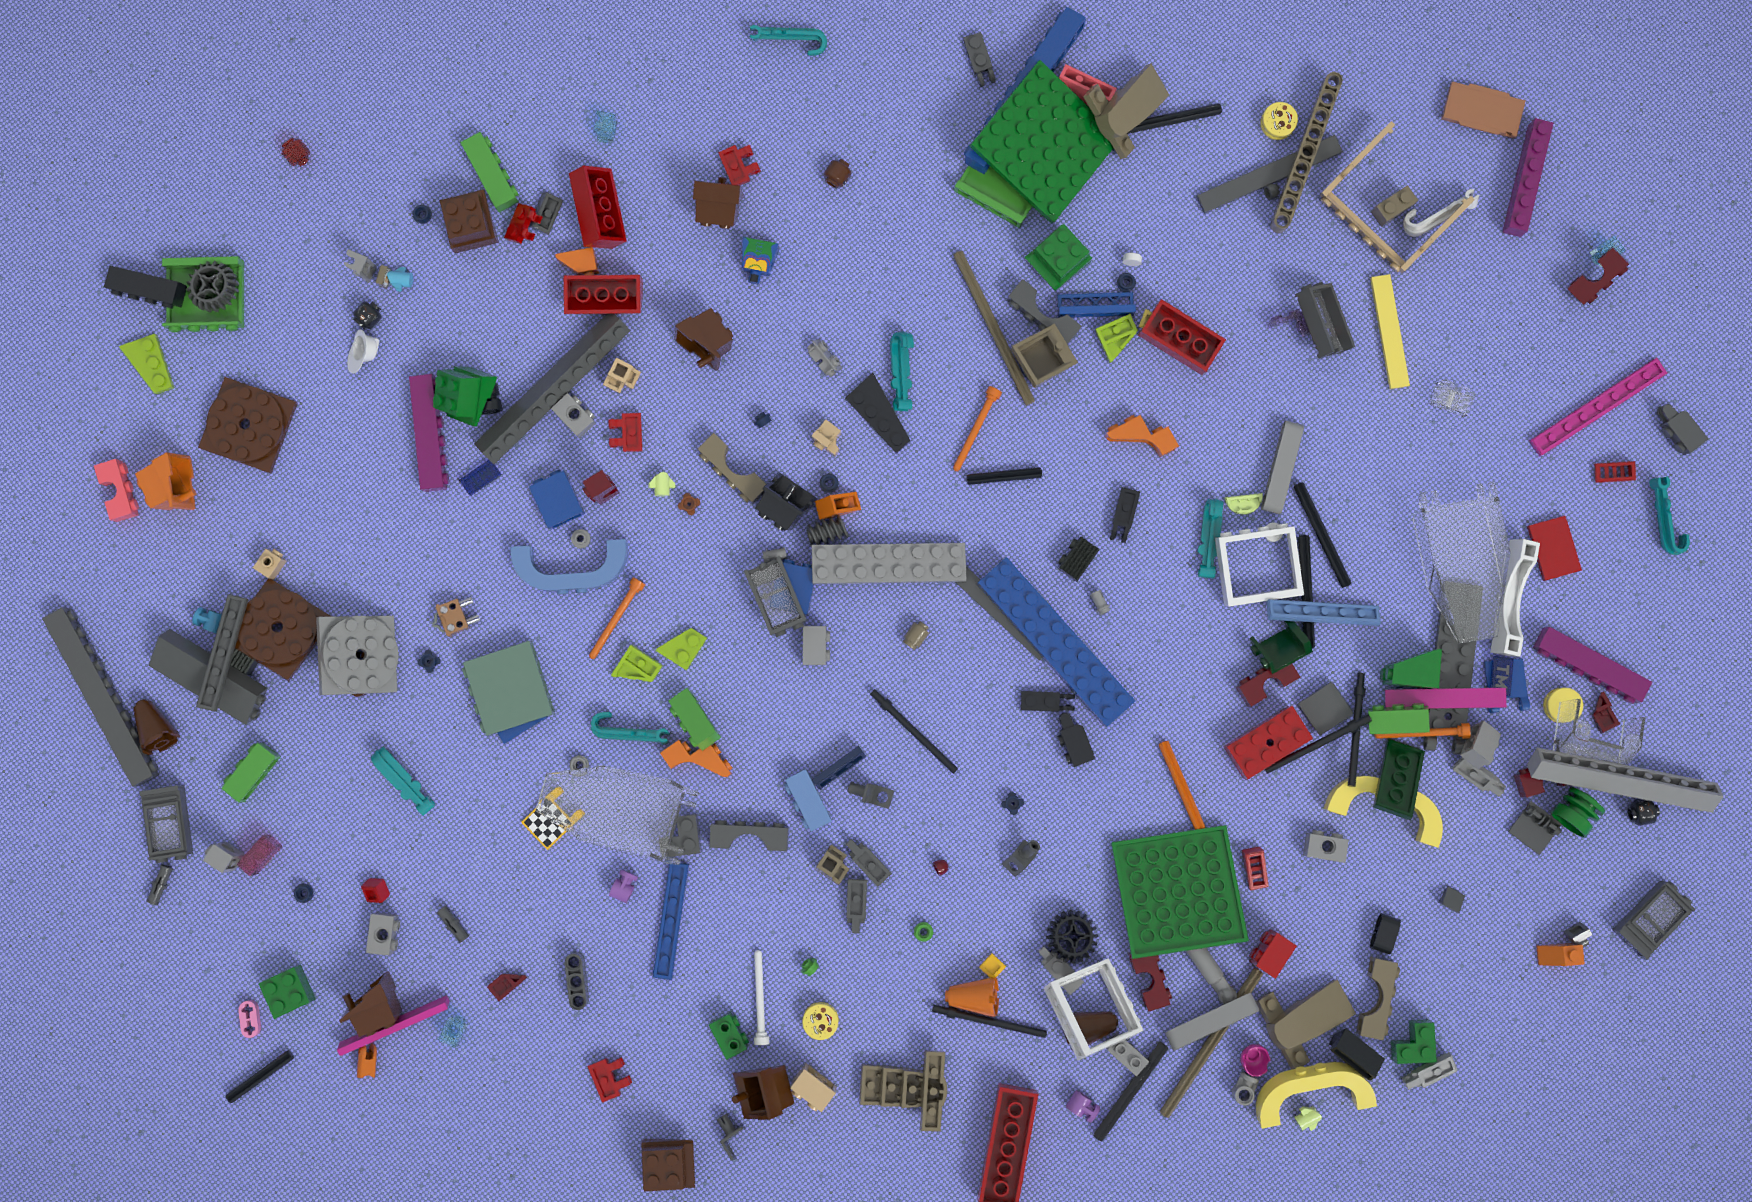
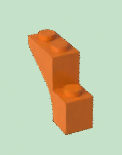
[1105,415,1179,457]
[660,740,732,777]

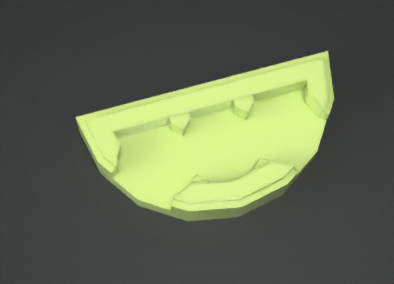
[1224,493,1263,515]

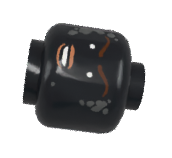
[353,301,382,329]
[1627,799,1660,826]

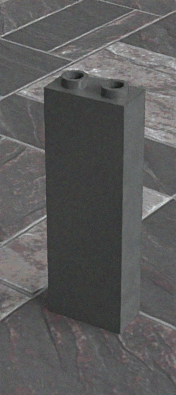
[148,629,268,725]

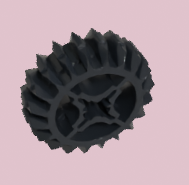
[1046,910,1098,963]

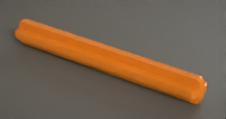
[1159,741,1205,830]

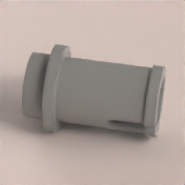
[762,547,787,563]
[1090,590,1110,615]

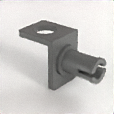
[848,782,894,809]
[1002,840,1040,877]
[717,1113,746,1161]

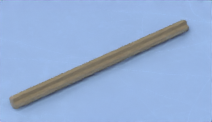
[953,250,1035,406]
[1160,968,1263,1118]

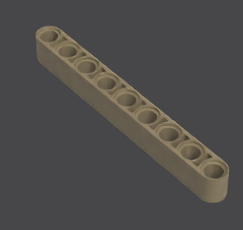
[1270,72,1343,233]

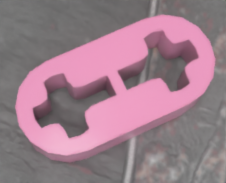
[239,1000,261,1038]

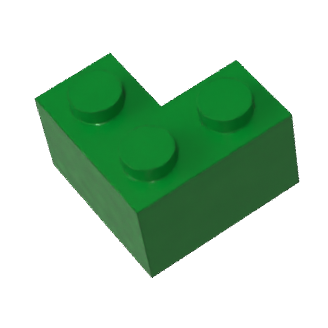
[1390,1019,1437,1064]

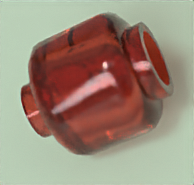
[281,137,310,167]

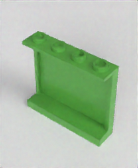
[954,166,1032,228]
[162,256,244,332]

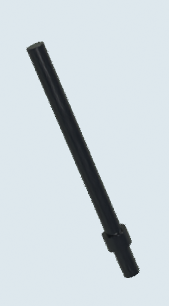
[1348,672,1366,787]
[870,689,958,774]
[1265,714,1372,774]
[932,1004,1047,1038]

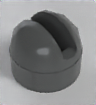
[1264,184,1280,200]

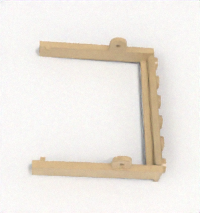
[1320,121,1475,273]

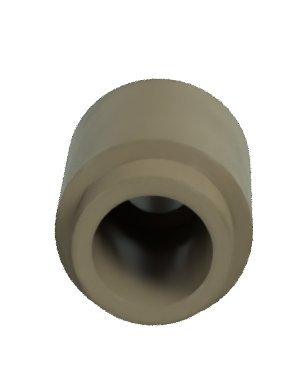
[902,621,930,650]

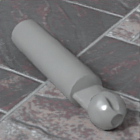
[1186,948,1237,1004]

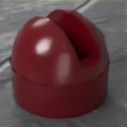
[932,859,949,876]

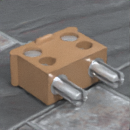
[432,597,480,638]

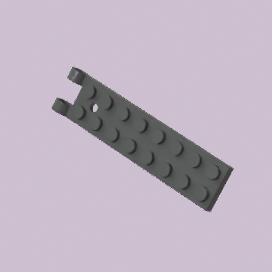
[1423,581,1483,755]

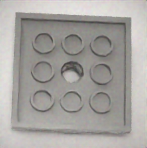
[316,616,399,695]

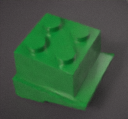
[1024,224,1092,291]
[433,366,497,427]

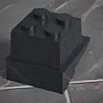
[755,473,818,531]

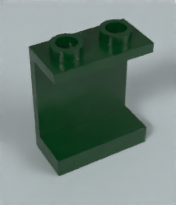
[1250,621,1313,674]

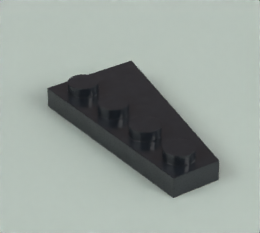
[845,373,911,454]

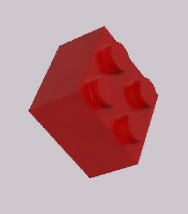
[1249,929,1297,979]

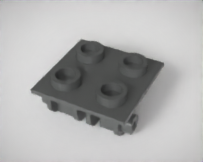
[1508,801,1562,855]

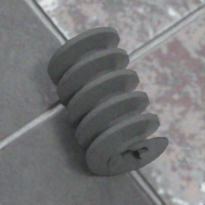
[806,515,848,548]

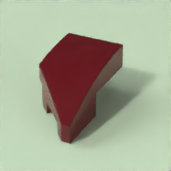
[1592,691,1620,734]
[487,974,527,1002]

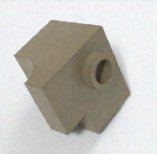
[815,845,850,885]

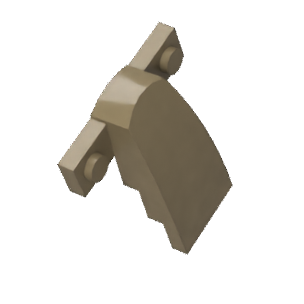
[1083,63,1169,160]
[1256,979,1356,1070]
[859,1050,947,1132]

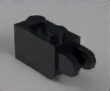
[1057,713,1096,767]

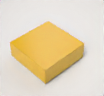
[979,953,1006,978]

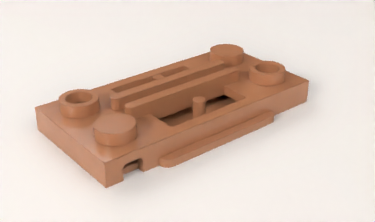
[1441,81,1526,139]

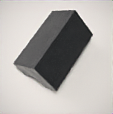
[1329,1028,1385,1081]

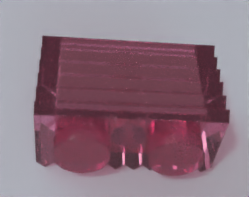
[237,834,282,876]

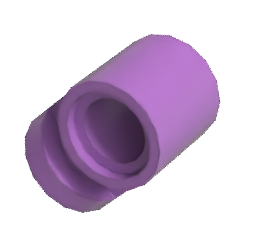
[609,869,638,904]
[1065,1090,1100,1123]

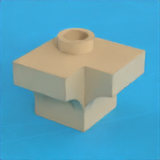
[603,358,641,394]
[812,420,841,457]

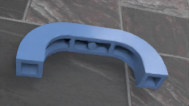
[510,539,628,595]

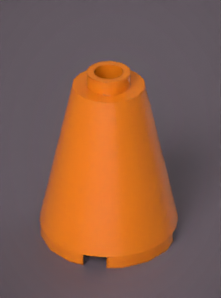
[945,977,999,1017]

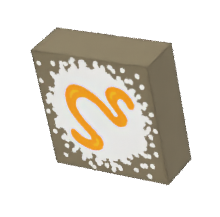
[376,265,392,289]

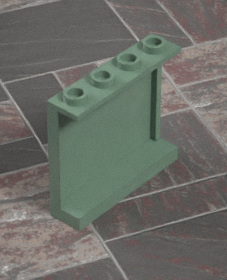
[462,641,556,736]

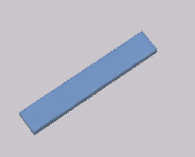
[1266,599,1381,626]

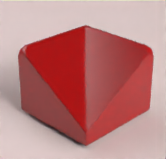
[361,878,390,903]

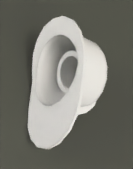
[347,329,379,374]

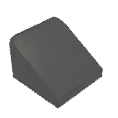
[1438,886,1465,913]

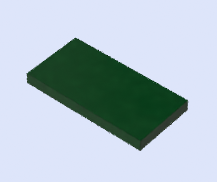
[1373,738,1425,820]

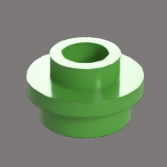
[914,922,933,942]
[801,958,819,976]

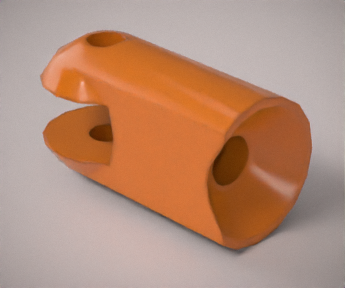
[356,1043,377,1078]

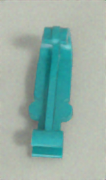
[750,25,827,56]
[890,331,914,412]
[1649,476,1690,555]
[1197,498,1224,579]
[591,712,670,745]
[371,746,435,816]

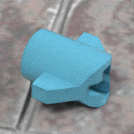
[387,267,413,292]

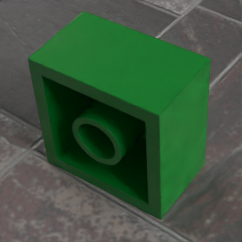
[258,964,316,1019]

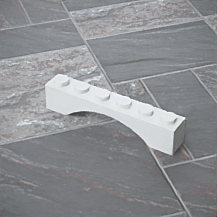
[1490,539,1540,657]

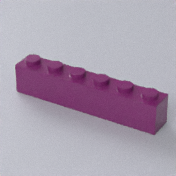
[1502,118,1554,237]
[409,374,449,492]
[1533,627,1653,704]

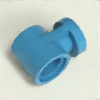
[192,607,222,634]

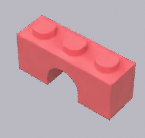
[94,459,139,522]

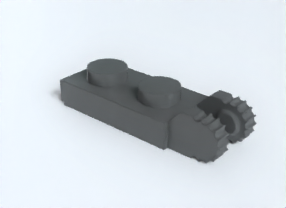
[963,32,996,87]

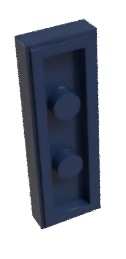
[812,746,866,790]

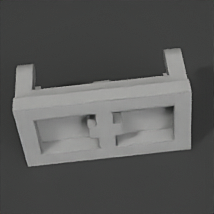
[344,249,377,283]

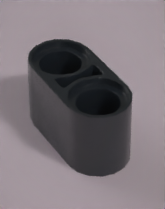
[1370,913,1401,955]

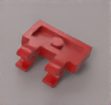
[718,145,761,185]
[504,203,543,244]
[608,413,643,452]
[587,1057,632,1103]

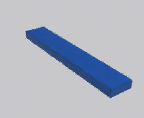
[652,861,689,980]

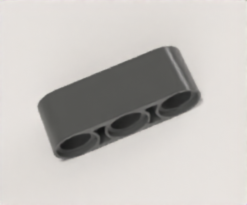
[565,952,589,1010]

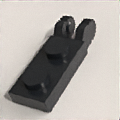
[1110,487,1140,543]
[1020,691,1075,712]

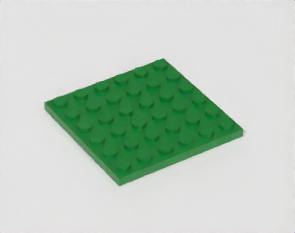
[969,60,1113,224]
[1111,825,1249,959]

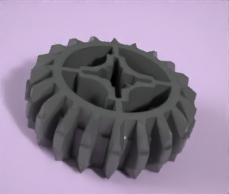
[186,261,240,312]

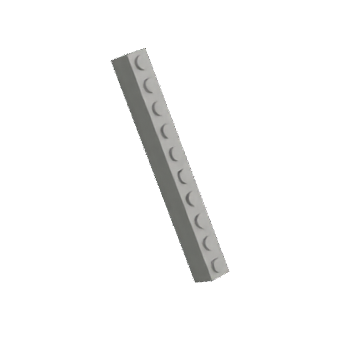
[1527,748,1724,813]

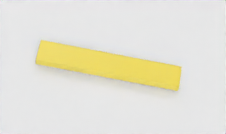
[1370,274,1410,390]

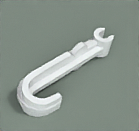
[1403,189,1479,237]

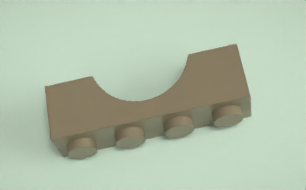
[698,433,766,504]
[1356,956,1400,1041]

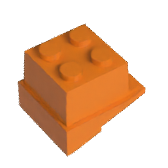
[135,452,197,510]

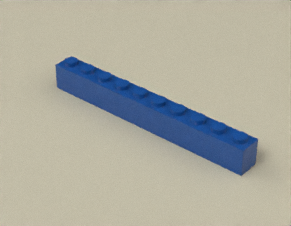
[964,7,1086,175]

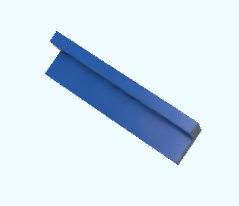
[1057,292,1136,318]

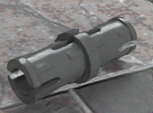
[146,864,173,905]
[436,906,470,944]

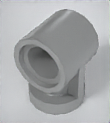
[1232,1072,1259,1106]

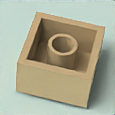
[790,1063,837,1112]

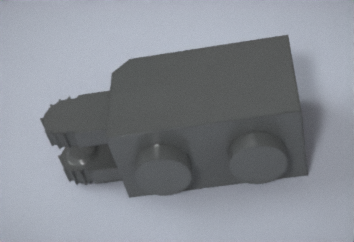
[1657,404,1709,455]

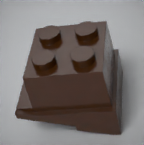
[693,177,745,229]
[439,189,499,253]
[674,308,733,371]
[339,971,402,1037]
[732,1065,794,1120]
[641,1139,695,1192]

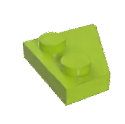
[1095,314,1138,363]
[655,628,708,670]
[611,644,664,682]

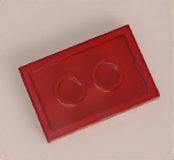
[1527,516,1582,581]

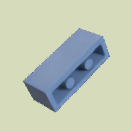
[784,769,832,832]

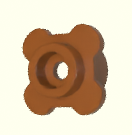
[678,493,701,515]

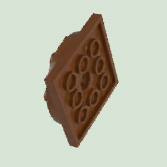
[198,377,298,474]
[235,578,332,682]

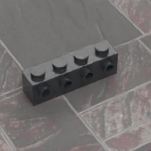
[104,265,187,309]

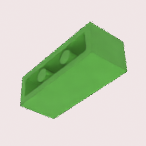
[668,688,721,751]
[1368,703,1430,734]
[221,742,281,803]

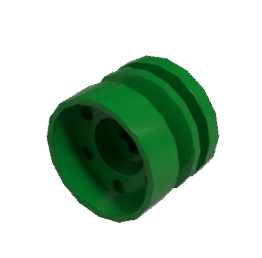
[1550,787,1605,838]

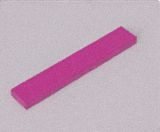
[1385,688,1507,709]
[337,995,450,1056]

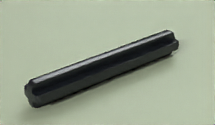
[966,467,1042,485]
[225,1050,294,1103]

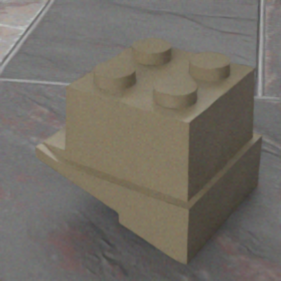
[1011,324,1078,388]

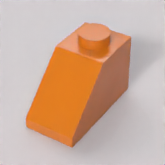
[555,247,599,275]
[815,492,861,520]
[1536,943,1585,966]

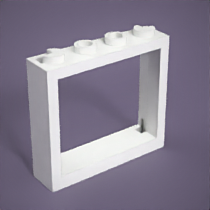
[1215,523,1304,607]
[1044,958,1143,1061]

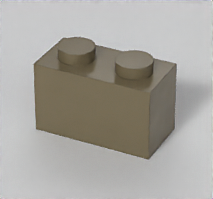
[1371,185,1419,227]

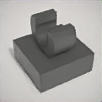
[1563,922,1592,948]

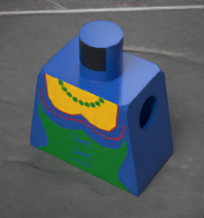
[742,237,780,285]

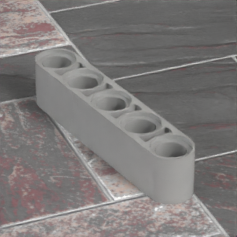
[1261,420,1304,515]
[1165,993,1260,1051]

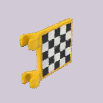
[521,787,585,850]

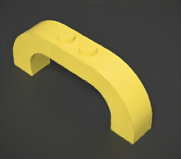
[1323,776,1443,848]
[1256,1062,1377,1129]

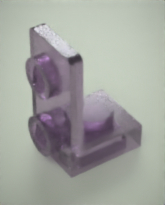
[1267,309,1310,337]

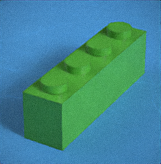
[460,132,519,213]

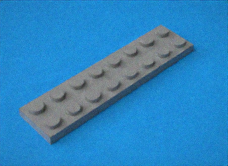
[811,543,966,584]

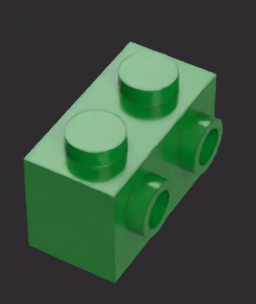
[709,1012,749,1060]

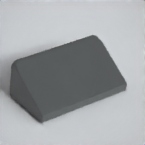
[529,192,563,235]

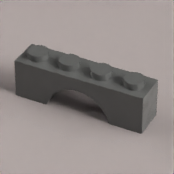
[1007,279,1082,345]
[709,820,789,851]

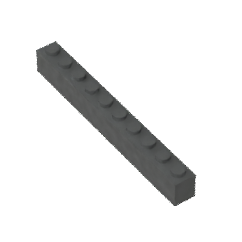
[474,314,630,464]
[42,607,159,787]

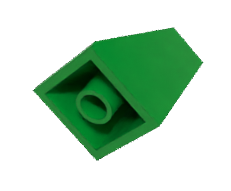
[1380,649,1442,689]

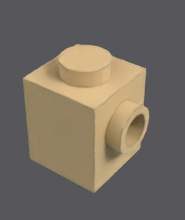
[253,549,287,580]

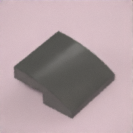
[1298,681,1354,735]

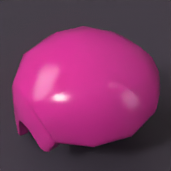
[1240,1044,1270,1077]

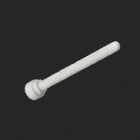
[754,950,769,1045]

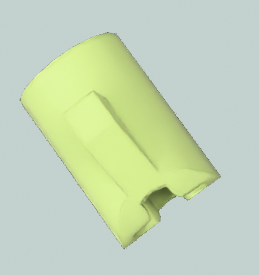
[648,472,675,497]
[1294,1106,1322,1131]

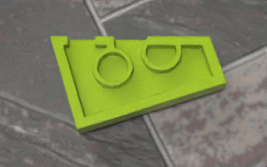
[119,334,175,394]

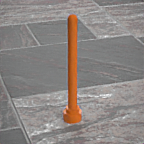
[953,386,1002,472]
[589,577,646,659]
[1374,723,1471,739]

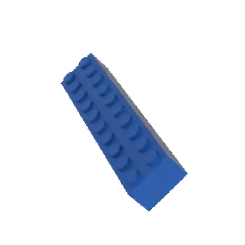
[977,557,1135,727]

